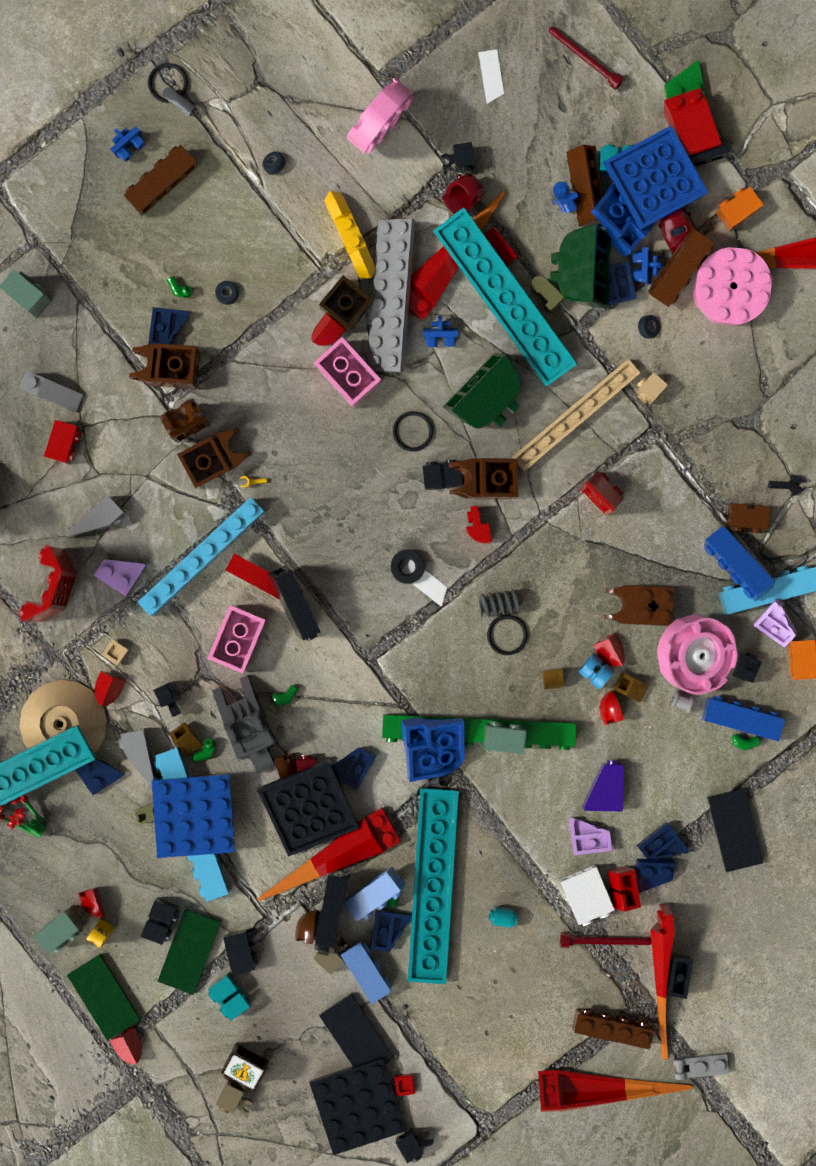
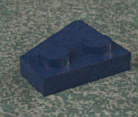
[608,261,637,306]
[148,307,190,344]
[332,747,376,790]
[75,758,124,795]
[636,822,690,859]
[635,858,676,893]
[370,910,412,952]

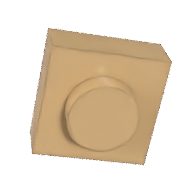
[102,639,129,666]

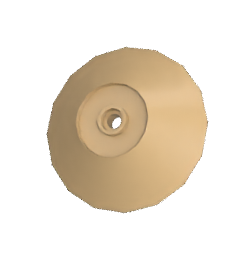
[19,679,107,754]

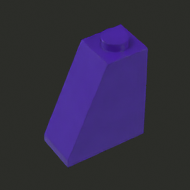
[582,760,624,812]

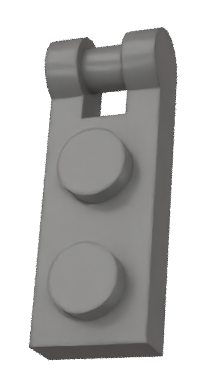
[673,1052,729,1080]

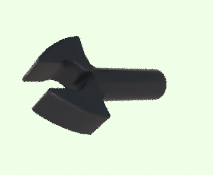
[768,475,805,496]

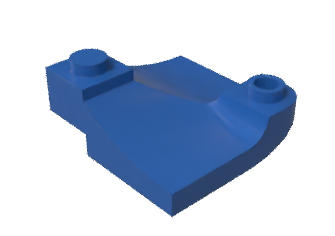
[591,182,656,257]
[401,717,465,782]

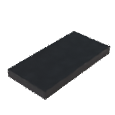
[707,788,763,872]
[319,993,394,1067]

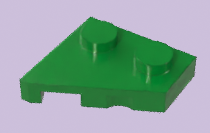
[664,61,706,99]

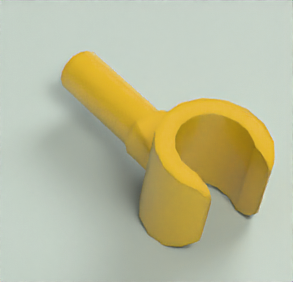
[240,476,267,488]

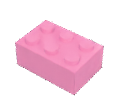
[314,337,381,408]
[207,605,267,674]

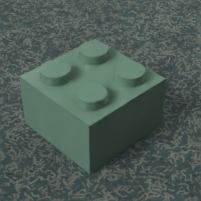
[0,269,51,318]
[483,721,526,754]
[33,906,86,955]

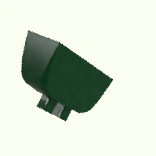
[550,225,611,309]
[443,353,522,429]

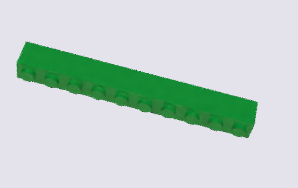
[382,714,576,750]

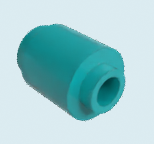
[489,906,518,928]

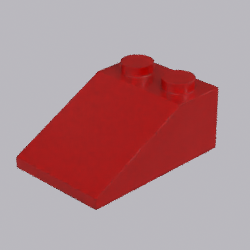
[664,88,721,156]
[579,471,624,516]

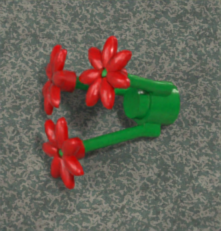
[0,791,47,838]

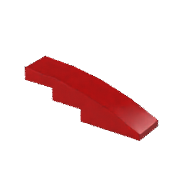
[225,553,303,599]

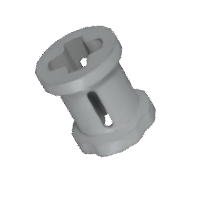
[670,690,695,713]

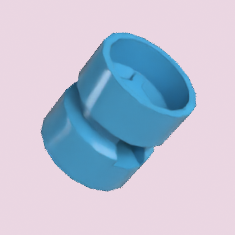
[578,654,615,690]

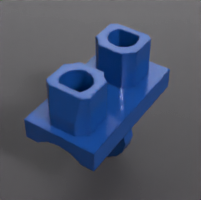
[110,126,146,162]
[551,182,578,213]
[632,247,664,285]
[423,316,458,347]

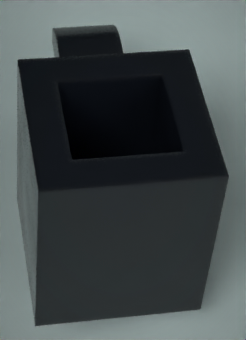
[441,142,475,174]
[732,652,761,683]
[153,681,182,717]
[395,1128,434,1164]

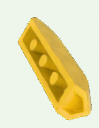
[324,190,376,279]

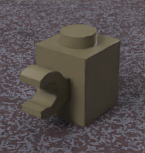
[314,935,348,975]
[216,1081,254,1115]

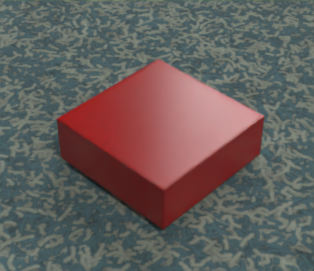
[394,1073,415,1096]

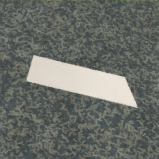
[478,49,504,104]
[402,560,447,607]

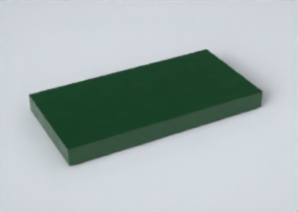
[157,908,221,995]
[67,954,141,1041]

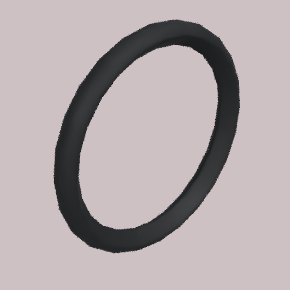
[148,63,188,103]
[393,411,433,452]
[487,615,527,656]

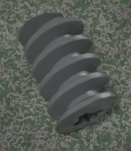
[479,589,520,618]

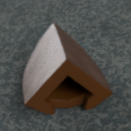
[274,752,297,778]
[295,910,316,944]

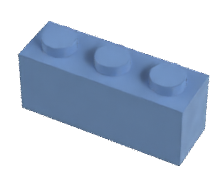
[343,866,406,921]
[341,939,392,1005]

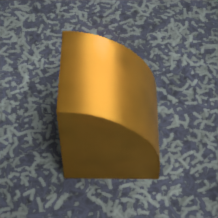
[542,668,564,690]
[613,673,648,703]
[170,722,203,757]

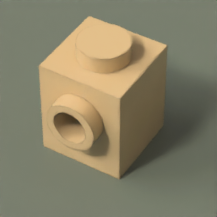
[636,372,668,404]

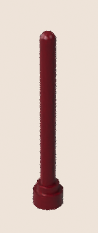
[548,26,625,90]
[560,932,652,948]

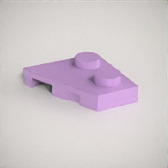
[94,559,147,596]
[754,598,797,648]
[569,817,612,855]

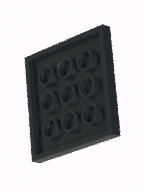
[257,759,359,857]
[309,1057,407,1156]

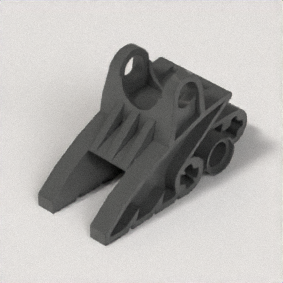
[212,675,277,774]

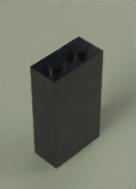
[267,566,320,641]
[314,875,347,956]

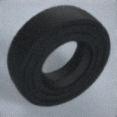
[390,549,425,584]

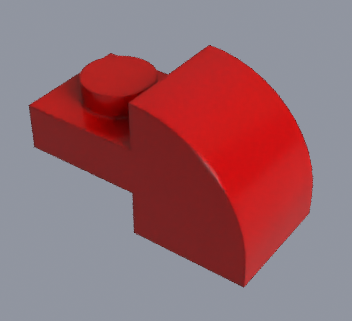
[465,505,492,544]

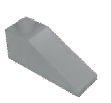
[19,371,84,413]
[65,495,126,538]
[119,728,157,787]

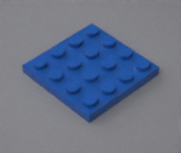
[603,126,708,230]
[151,774,235,858]

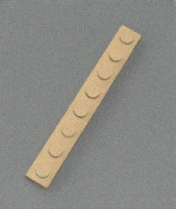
[511,359,640,472]

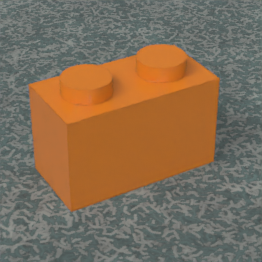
[716,187,764,231]
[788,640,816,680]

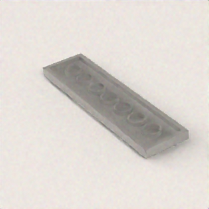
[367,218,415,373]

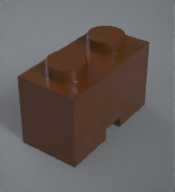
[726,503,770,534]

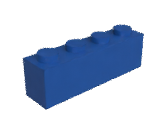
[704,526,775,602]
[701,696,785,742]

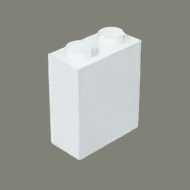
[559,865,614,926]

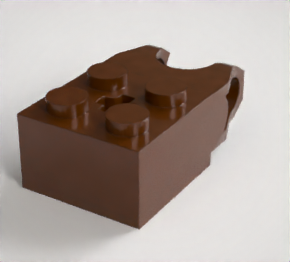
[129,343,201,389]
[160,399,210,443]
[177,427,252,489]
[449,458,518,500]
[604,585,674,626]

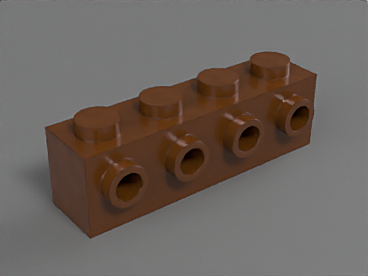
[124,144,198,216]
[566,144,604,227]
[648,227,714,307]
[572,1008,654,1050]

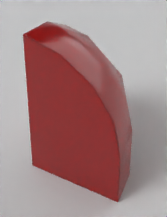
[311,314,345,346]
[593,632,625,667]
[95,671,126,706]
[599,690,624,725]
[78,887,105,918]
[110,1027,142,1064]

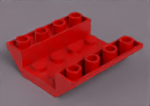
[19,545,77,622]

